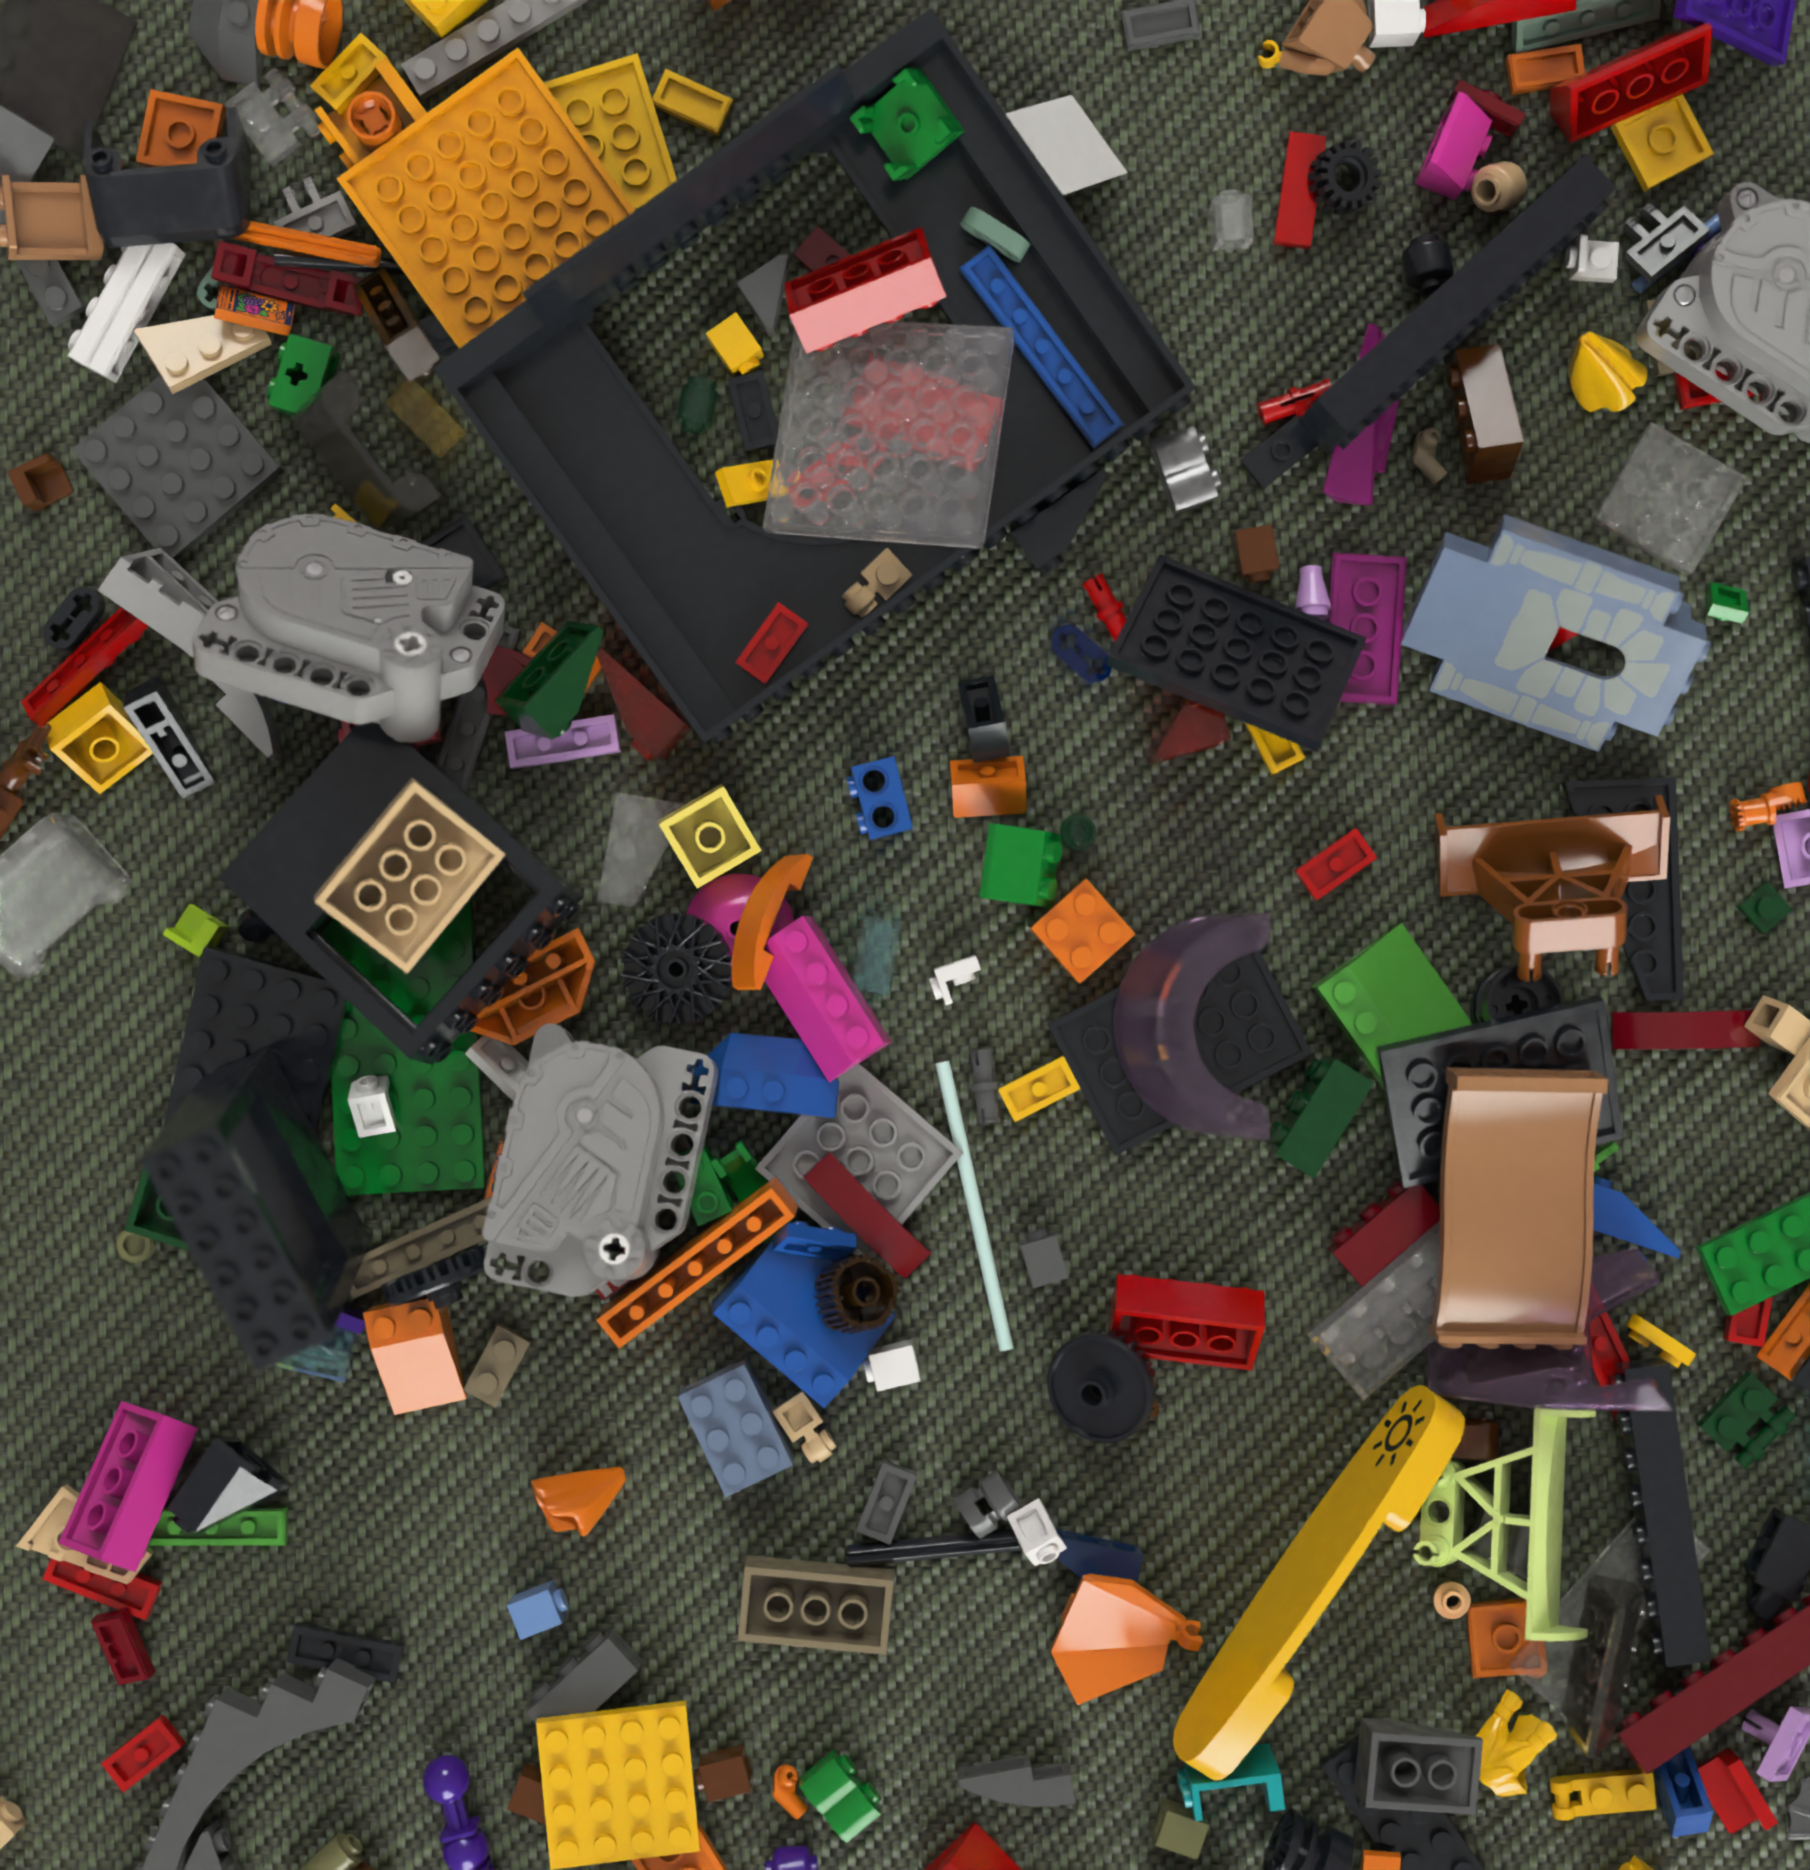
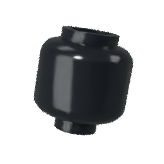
[1402,234,1454,294]

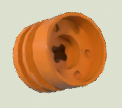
[255,0,343,69]

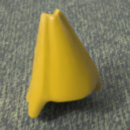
[1568,332,1647,412]

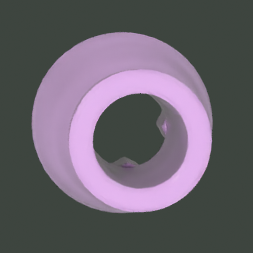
[1295,565,1332,620]

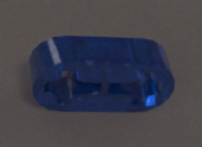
[1050,625,1112,684]

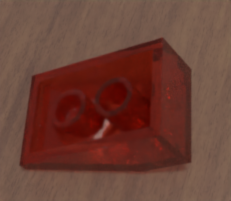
[596,648,692,762]

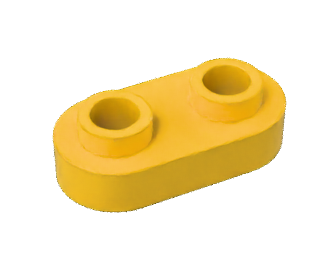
[1626,1313,1697,1368]

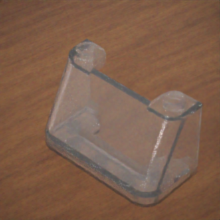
[0,812,133,979]

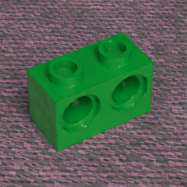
[675,1139,735,1226]

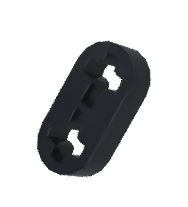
[43,587,105,651]

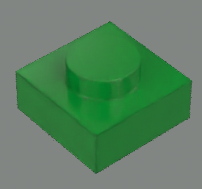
[1705,582,1749,624]

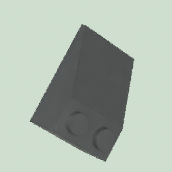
[1354,1718,1483,1815]

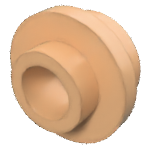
[1433,1581,1471,1619]

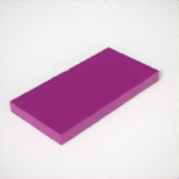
[1327,552,1407,706]

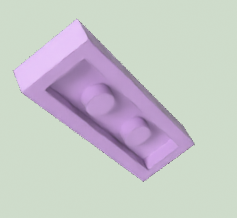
[505,714,621,770]

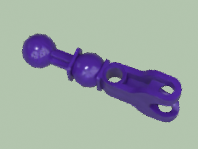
[423,1755,495,1870]

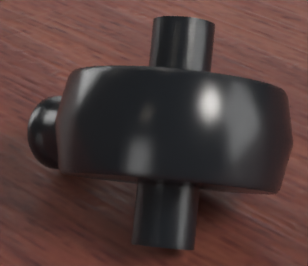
[237,909,278,942]

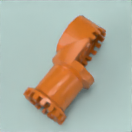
[1729,782,1807,832]

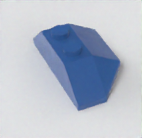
[690,1033,840,1118]

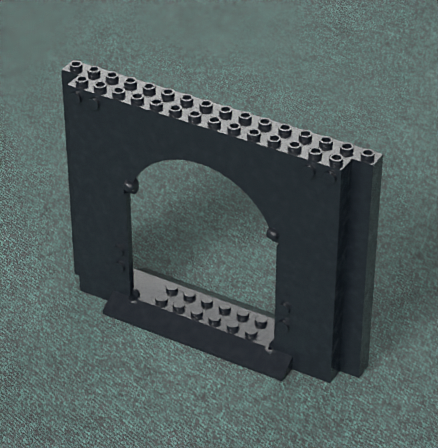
[433,8,1196,745]

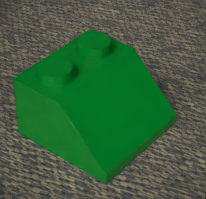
[979,823,1063,908]

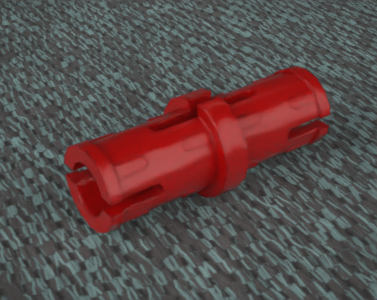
[1257,378,1332,425]
[1082,573,1127,642]

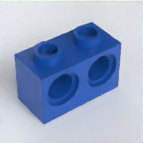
[846,756,913,841]

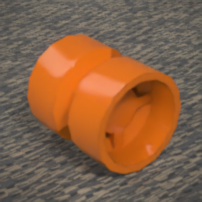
[347,91,406,153]

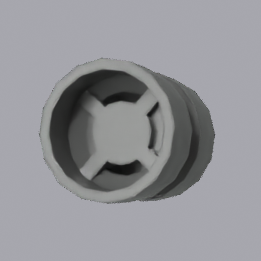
[954,1469,1023,1539]

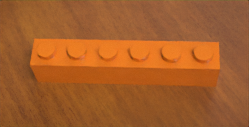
[596,1176,798,1349]

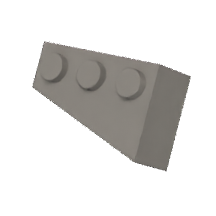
[98,548,219,658]

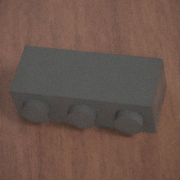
[526,1628,642,1724]

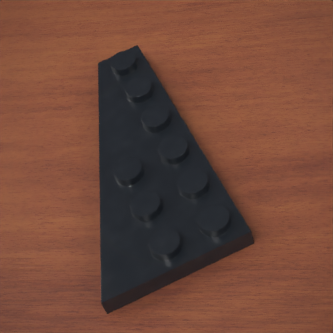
[1561,777,1684,1001]

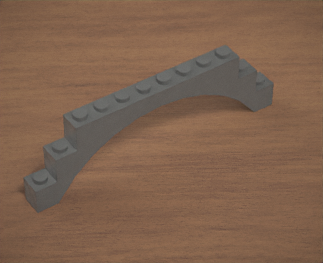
[135,1658,376,1870]

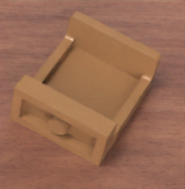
[0,175,104,260]

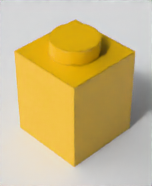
[706,312,764,377]

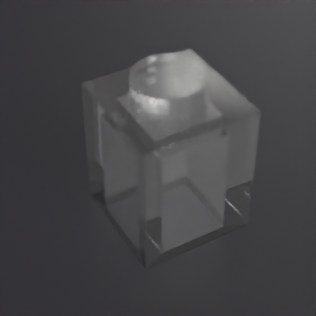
[1209,190,1254,251]

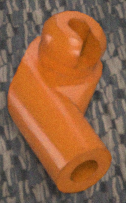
[772,1764,808,1820]

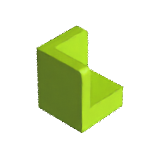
[163,904,229,958]

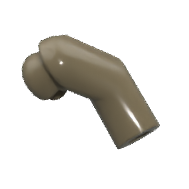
[1412,427,1448,485]

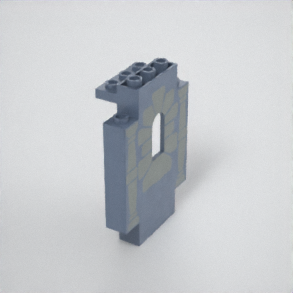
[1401,514,1711,752]

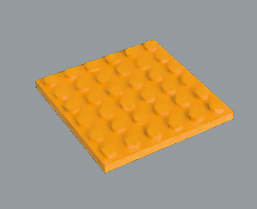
[336,48,635,348]

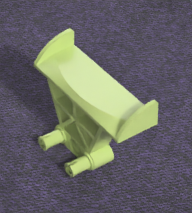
[1413,1405,1596,1641]

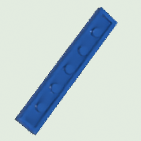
[959,244,1124,449]

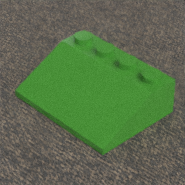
[1310,923,1473,1090]

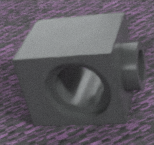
[1019,1228,1069,1289]

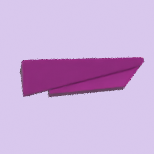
[1323,323,1399,506]

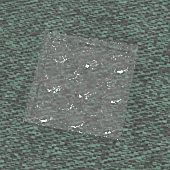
[1592,422,1748,576]

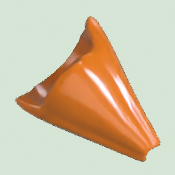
[531,1467,626,1537]

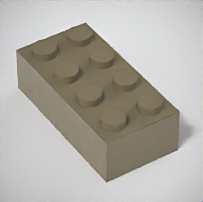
[738,1555,894,1655]

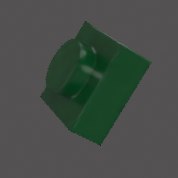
[1736,882,1793,934]

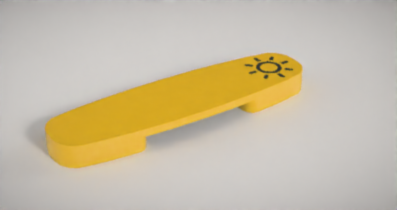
[1173,1385,1465,1781]

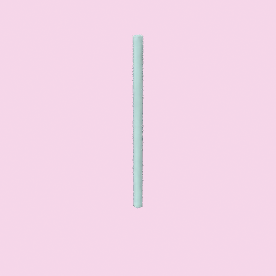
[935,1060,1014,1351]

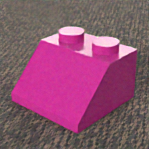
[1415,91,1493,200]

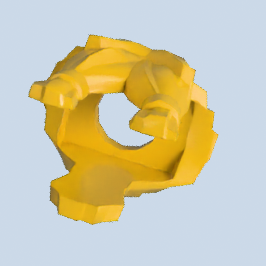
[1475,1689,1557,1798]

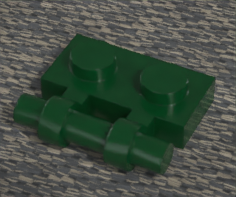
[1696,1371,1796,1469]

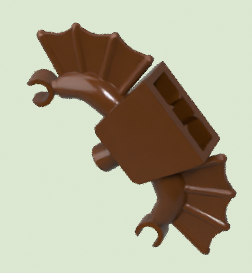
[0,724,51,840]

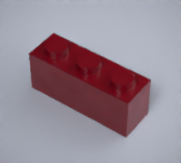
[1327,1179,1440,1287]

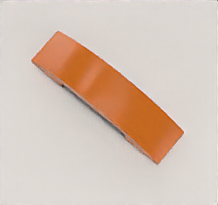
[732,854,813,990]

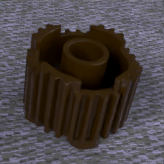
[814,1254,901,1334]

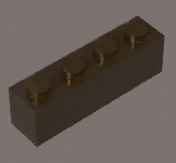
[353,266,441,382]

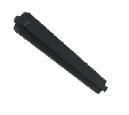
[846,1529,1023,1567]

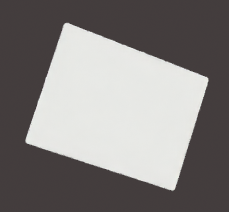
[1006,95,1127,195]

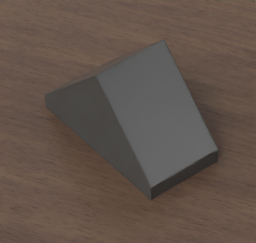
[737,254,790,337]

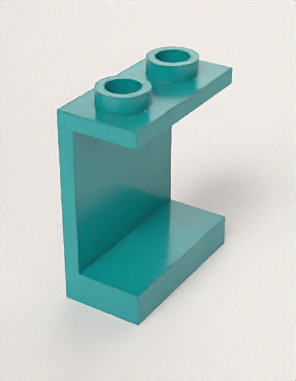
[1177,1743,1285,1821]

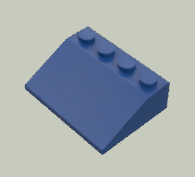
[712,1222,896,1408]

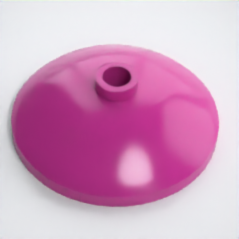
[687,873,794,954]

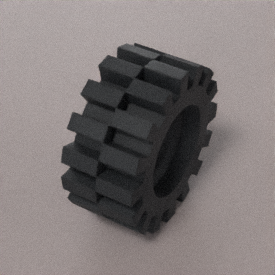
[1308,140,1382,215]

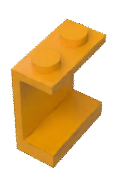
[315,57,427,169]

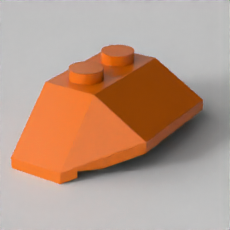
[471,928,596,1046]

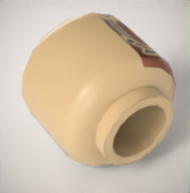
[1471,161,1527,214]

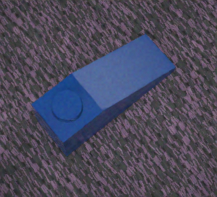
[1593,1175,1681,1259]

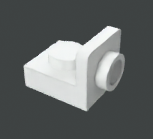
[1564,234,1619,283]
[929,955,981,1005]
[348,1075,397,1138]
[1007,1498,1067,1566]

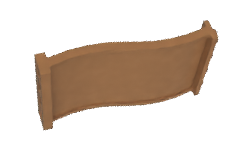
[1428,1068,1609,1350]

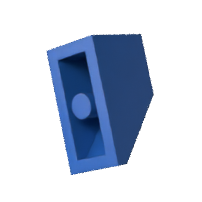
[1654,1746,1713,1838]

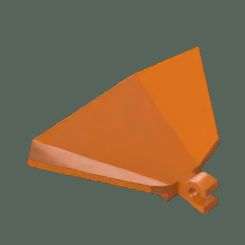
[1051,1573,1203,1705]

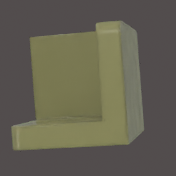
[1152,1798,1210,1859]

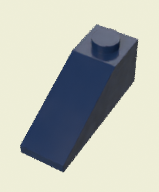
[1056,1528,1143,1583]

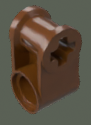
[1450,1418,1499,1461]

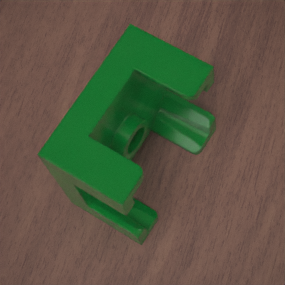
[850,68,965,181]

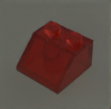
[1149,698,1231,765]

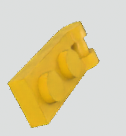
[1549,1769,1657,1821]

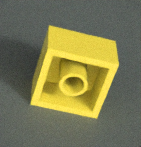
[657,784,761,888]

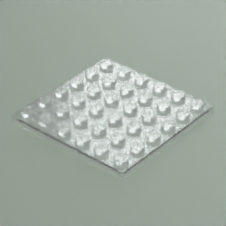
[762,321,1015,549]

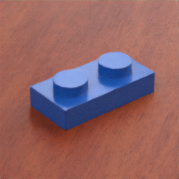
[773,1221,856,1261]

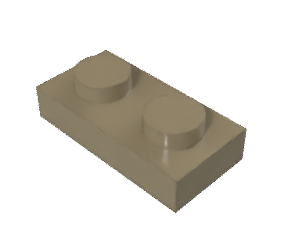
[463,1323,532,1407]

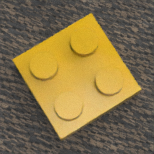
[1610,94,1714,192]

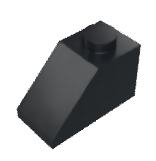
[958,675,1010,763]

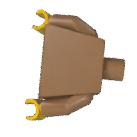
[1257,0,1376,76]

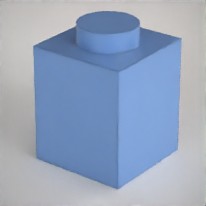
[507,1580,569,1640]

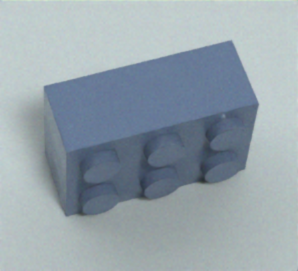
[677,1357,795,1497]

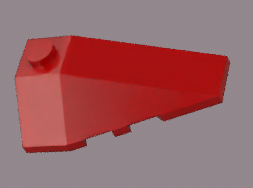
[1420,0,1576,38]

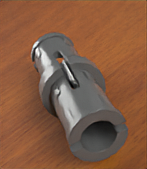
[970,1048,1001,1124]

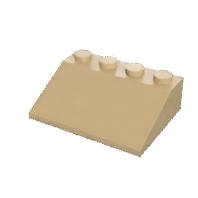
[314,777,506,974]

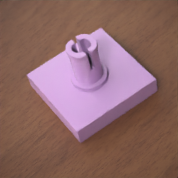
[1741,1706,1810,1782]

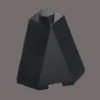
[167,1437,291,1533]

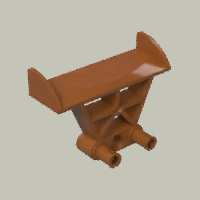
[1434,795,1670,982]

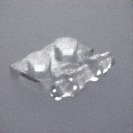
[224,69,321,167]

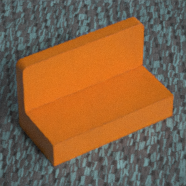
[950,756,1027,818]

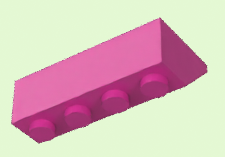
[763,916,892,1082]
[58,1401,198,1572]

